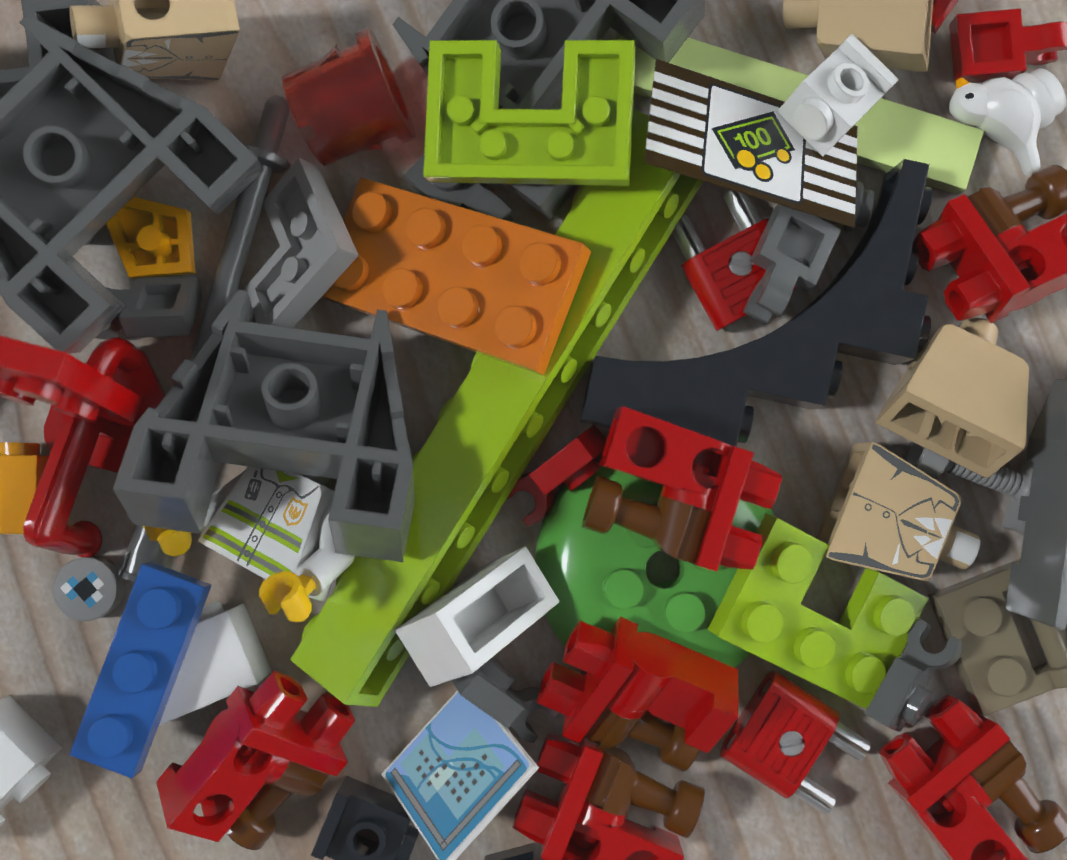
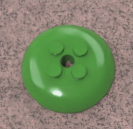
[535,456,775,668]

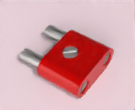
[672,189,797,332]
[720,670,870,815]

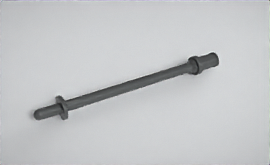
[118,95,291,582]

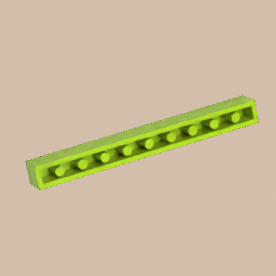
[290,109,703,707]

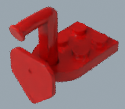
[0,336,166,557]

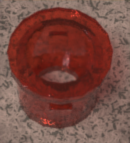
[282,27,416,166]

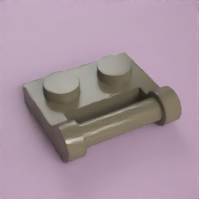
[928,559,1067,717]

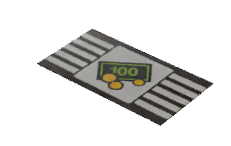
[644,59,858,228]

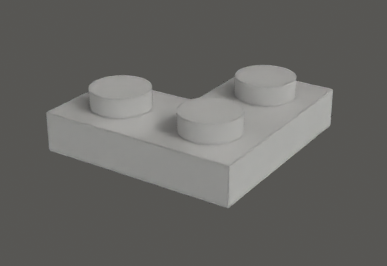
[244,158,359,328]

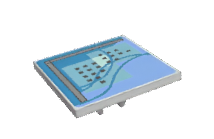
[381,690,539,860]

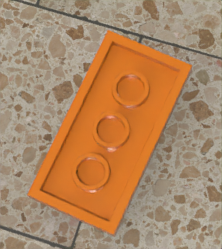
[322,177,591,376]

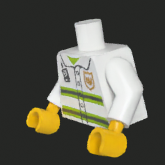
[143,467,355,622]

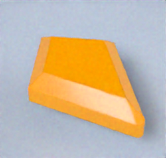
[106,197,195,279]

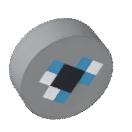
[53,556,125,621]

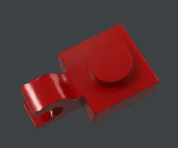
[949,8,1067,85]
[506,424,606,526]

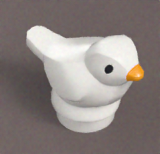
[949,68,1066,176]

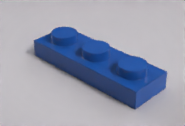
[69,562,212,778]

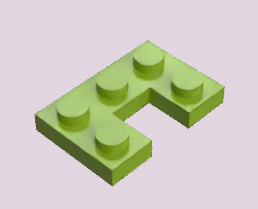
[423,40,636,186]
[707,513,929,709]

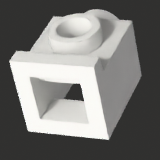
[777,34,899,156]

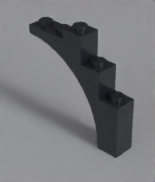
[579,159,933,447]

